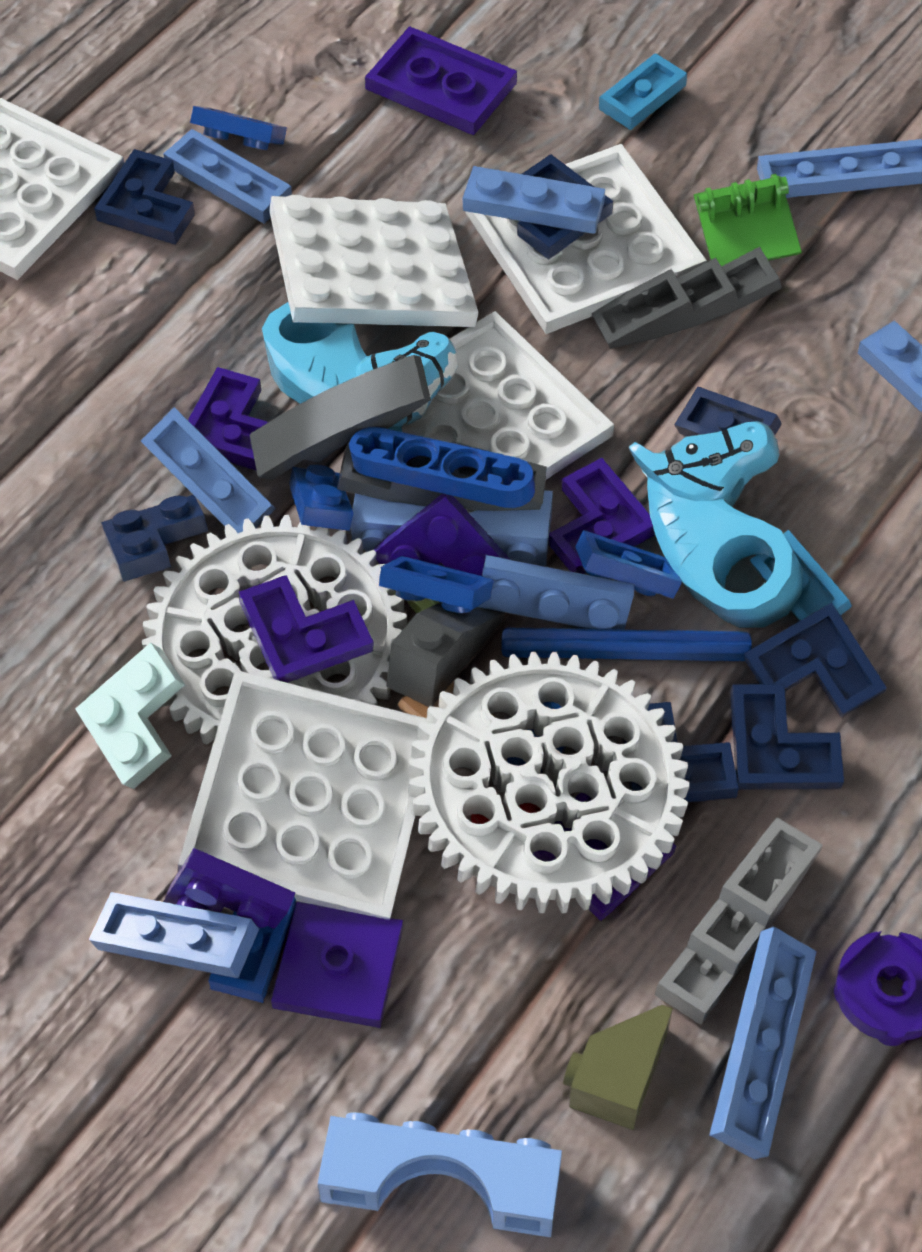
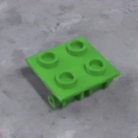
[694,174,802,266]

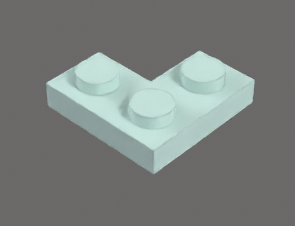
[75,643,185,789]

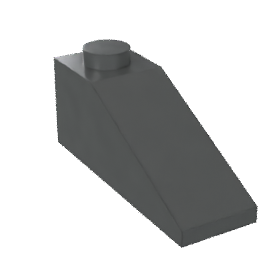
[386,602,505,707]

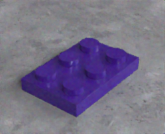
[365,26,517,136]

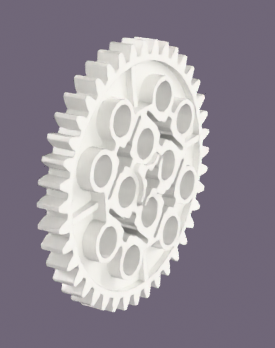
[142,515,407,745]
[408,652,689,913]

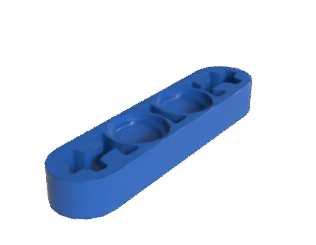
[349,427,535,508]

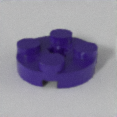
[833,931,922,1046]

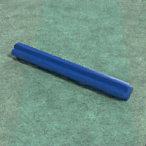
[501,628,752,661]

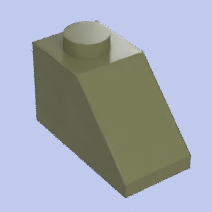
[563,1005,673,1130]

